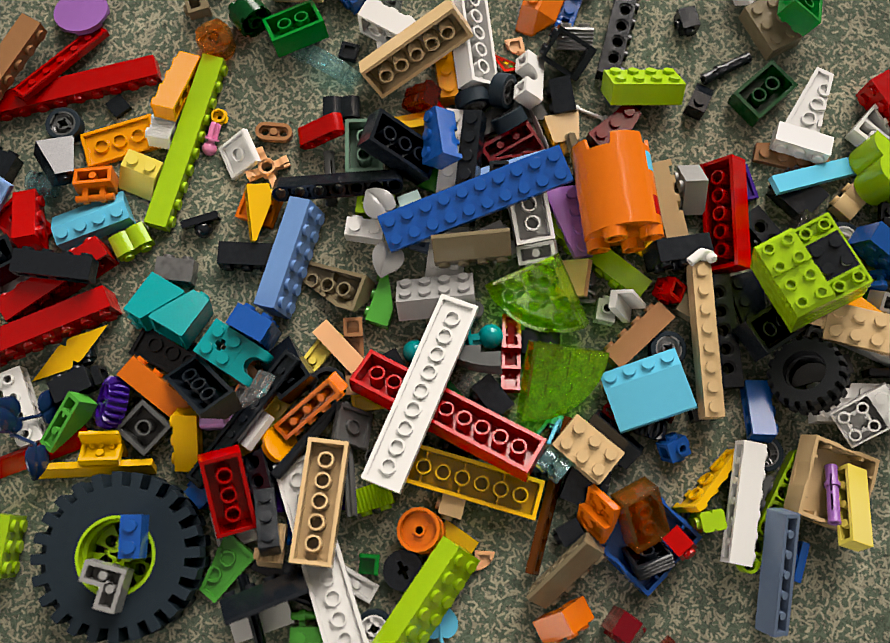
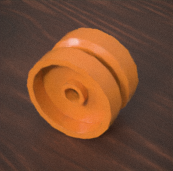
[396,507,446,555]

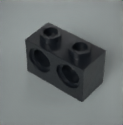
[243,448,279,495]

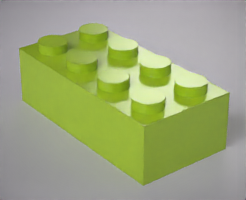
[600,67,686,105]

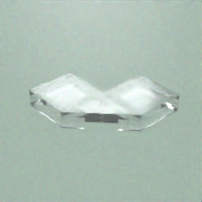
[234,370,276,408]

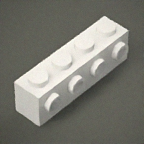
[0,366,47,448]

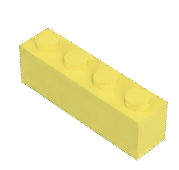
[837,463,873,552]

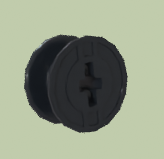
[383,549,423,591]

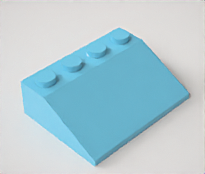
[599,348,698,434]

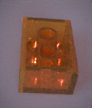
[611,476,670,554]

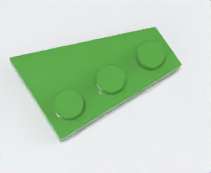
[199,534,254,603]

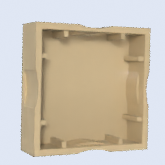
[783,434,880,532]

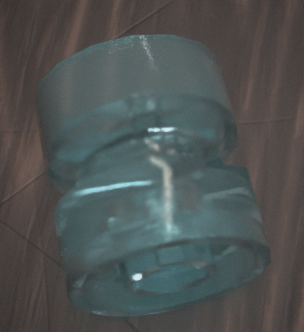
[24,170,61,198]
[535,446,572,484]

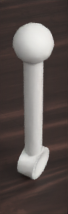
[576,105,608,122]

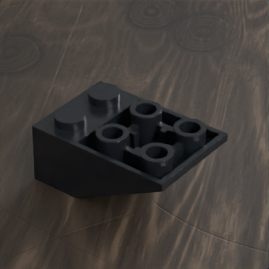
[260,336,320,405]

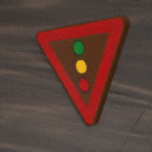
[495,55,516,74]

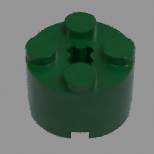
[228,0,271,38]

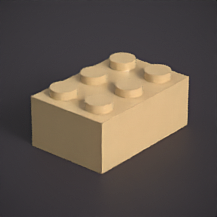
[549,414,625,485]

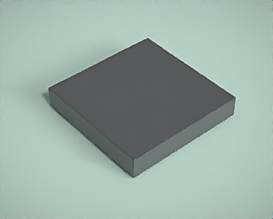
[331,402,374,452]

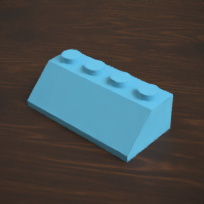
[51,191,136,251]

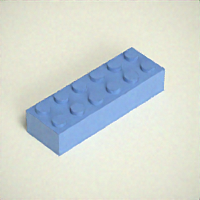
[253,196,325,319]

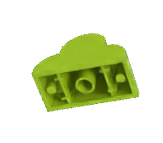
[849,130,890,206]

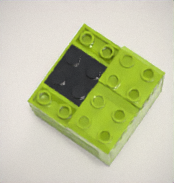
[750,212,874,333]

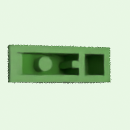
[40,391,98,453]

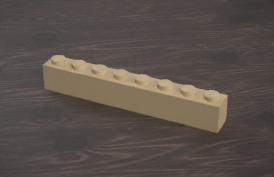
[685,261,726,420]

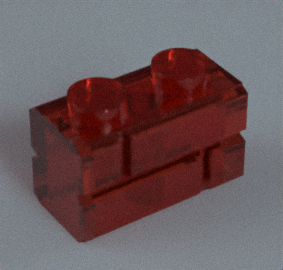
[401,80,442,114]

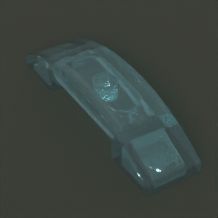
[291,44,362,90]

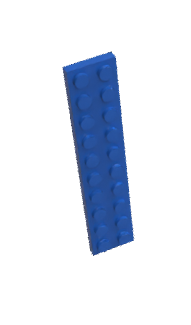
[377,144,574,253]

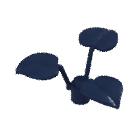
[0,390,60,481]

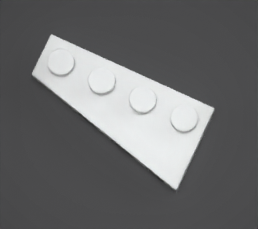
[785,67,834,133]

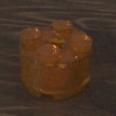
[195,18,236,62]

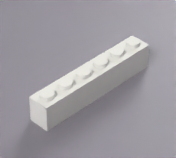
[720,440,768,567]

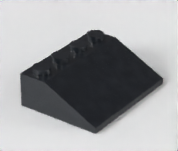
[219,567,310,626]

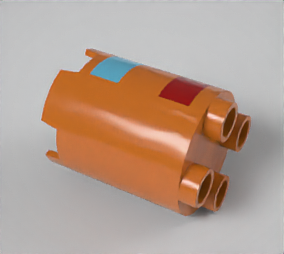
[570,130,664,255]

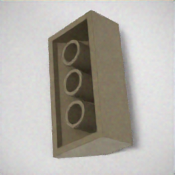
[431,228,512,269]
[526,531,605,609]

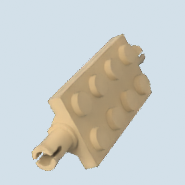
[809,305,890,356]

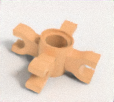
[245,146,291,190]

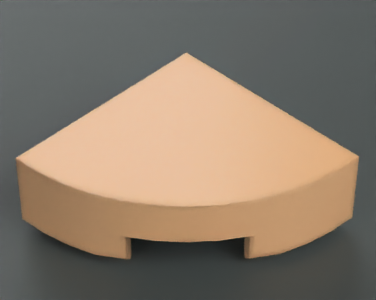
[504,37,526,56]
[474,550,495,571]

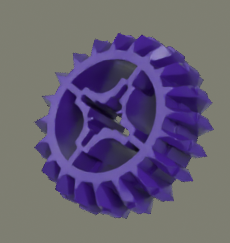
[94,376,130,430]

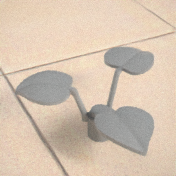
[363,188,444,278]

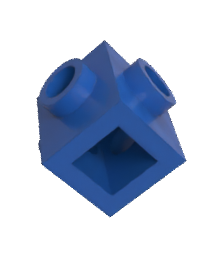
[656,432,691,463]

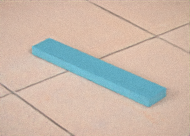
[768,157,856,196]

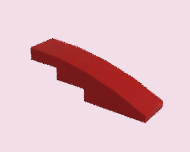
[500,314,521,393]

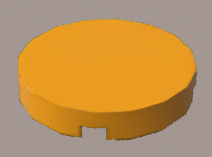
[261,426,297,463]

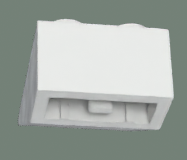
[829,382,890,448]

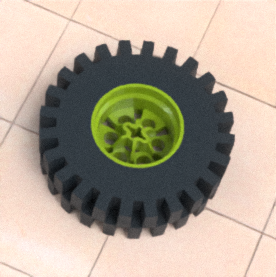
[30,471,211,643]

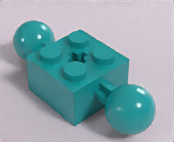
[403,324,503,364]

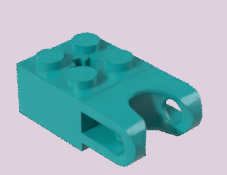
[193,318,274,389]

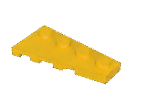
[672,449,734,513]

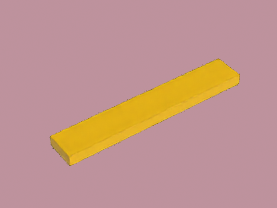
[38,458,157,479]

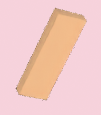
[312,319,363,374]

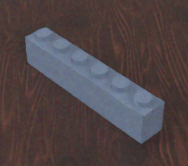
[755,507,801,638]

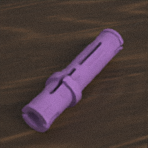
[824,464,842,526]

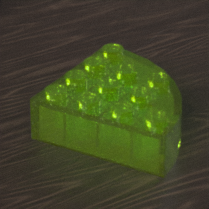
[484,252,589,333]
[516,340,610,421]

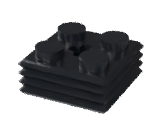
[621,534,676,581]

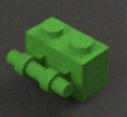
[290,609,323,643]

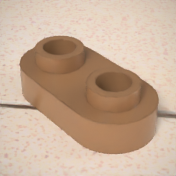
[255,122,293,143]

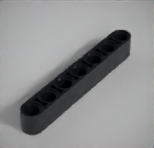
[272,169,403,202]

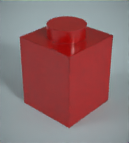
[662,525,698,561]

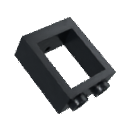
[538,25,597,82]

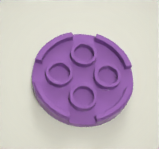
[54,0,110,36]

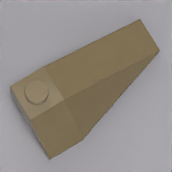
[303,261,375,312]

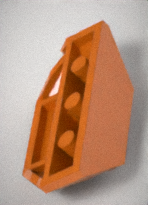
[515,0,565,37]

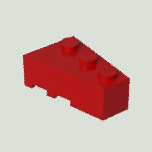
[11,189,49,251]

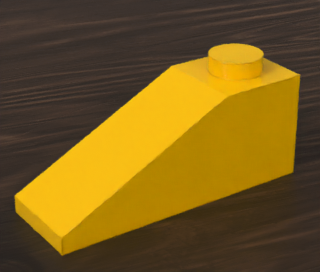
[244,183,274,243]

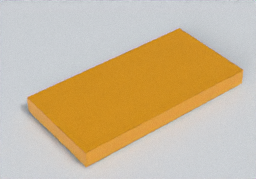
[79,113,161,168]

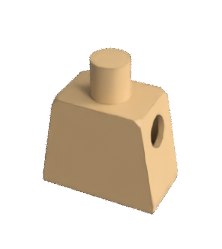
[542,111,579,157]

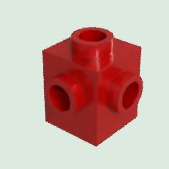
[652,276,687,305]

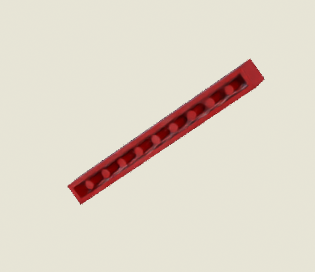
[0,54,162,121]

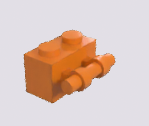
[72,165,119,205]

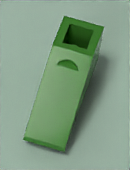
[364,275,394,330]

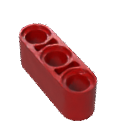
[297,112,345,150]

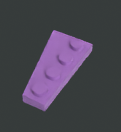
[547,185,593,259]

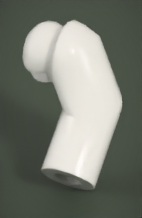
[687,248,717,266]

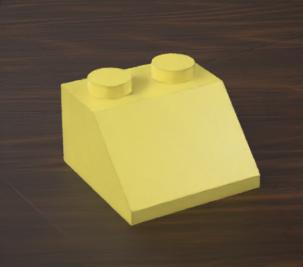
[118,149,164,202]

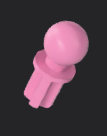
[202,122,221,156]

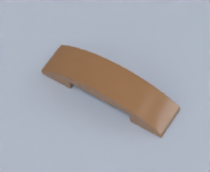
[343,317,364,395]

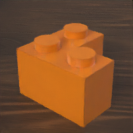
[532,596,594,643]

